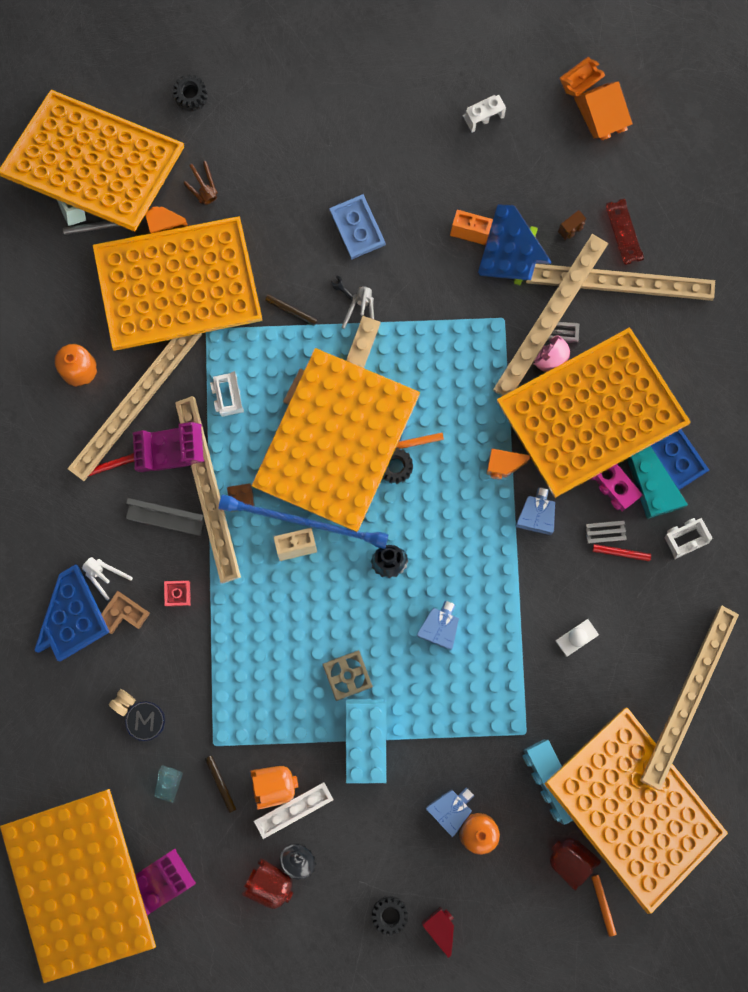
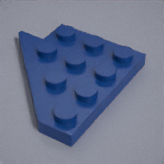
[478,204,551,280]
[35,565,110,661]

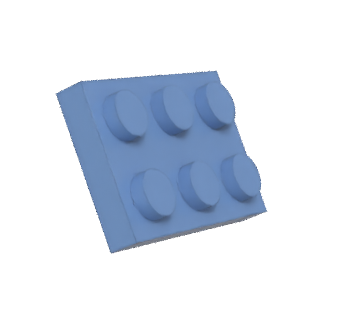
[329,194,386,260]

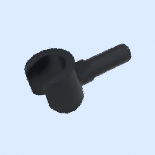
[331,276,353,300]

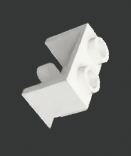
[463,95,506,132]
[210,371,244,417]
[665,518,713,559]

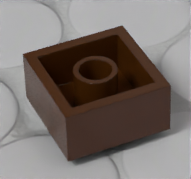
[558,210,586,240]
[227,483,255,512]

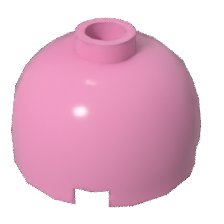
[533,335,570,372]

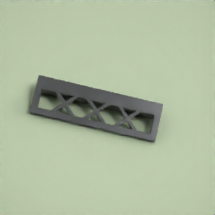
[126,498,205,537]

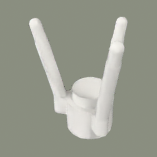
[82,557,132,601]

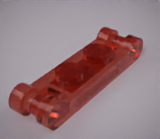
[606,198,644,265]

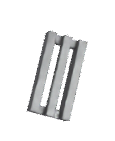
[547,322,580,343]
[585,521,627,544]

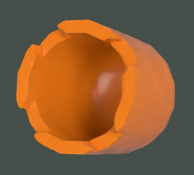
[55,344,97,387]
[250,766,298,810]
[459,813,500,855]

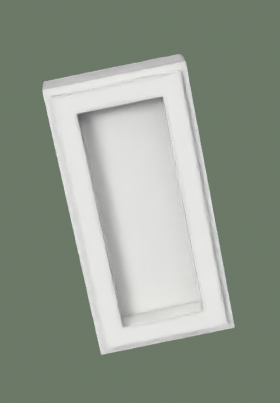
[556,619,599,657]

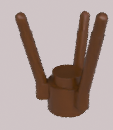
[184,161,218,205]

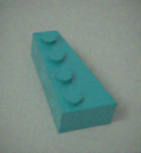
[627,446,688,519]

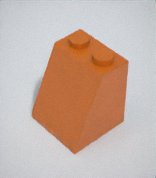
[574,81,633,140]

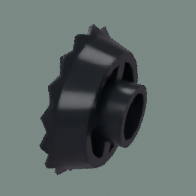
[370,545,408,578]
[279,844,316,880]

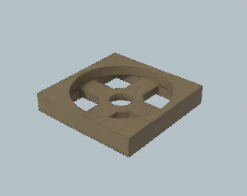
[323,650,373,701]

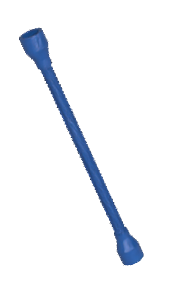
[219,494,389,549]

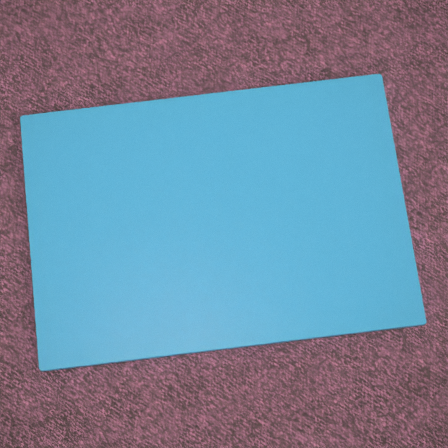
[206,318,527,746]

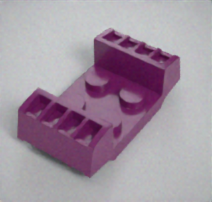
[133,422,204,472]
[135,849,196,915]

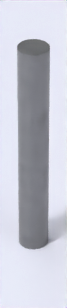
[63,221,120,235]

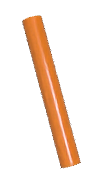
[396,433,444,449]
[591,874,617,937]

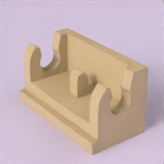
[274,528,317,561]

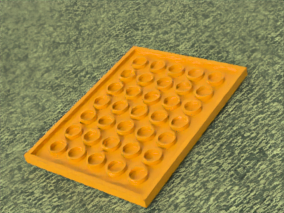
[0,90,184,231]
[93,216,263,351]
[497,327,691,498]
[252,348,420,532]
[544,708,728,914]
[0,789,156,983]

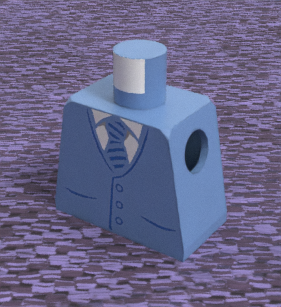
[516,488,555,535]
[417,601,459,650]
[426,787,474,837]

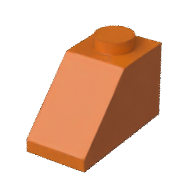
[145,207,188,233]
[487,449,530,480]

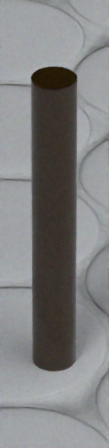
[265,294,318,326]
[205,755,237,813]

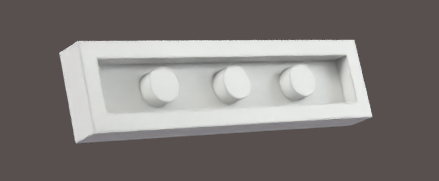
[254,782,333,839]

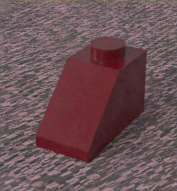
[422,907,454,958]

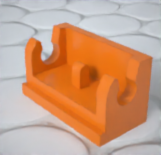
[560,57,605,97]
[450,210,493,245]

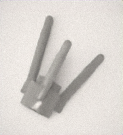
[342,287,374,329]

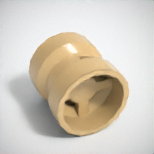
[108,689,136,716]

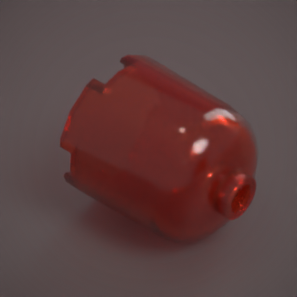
[550,838,601,891]
[242,858,293,909]

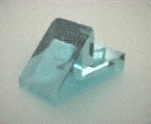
[154,765,183,803]

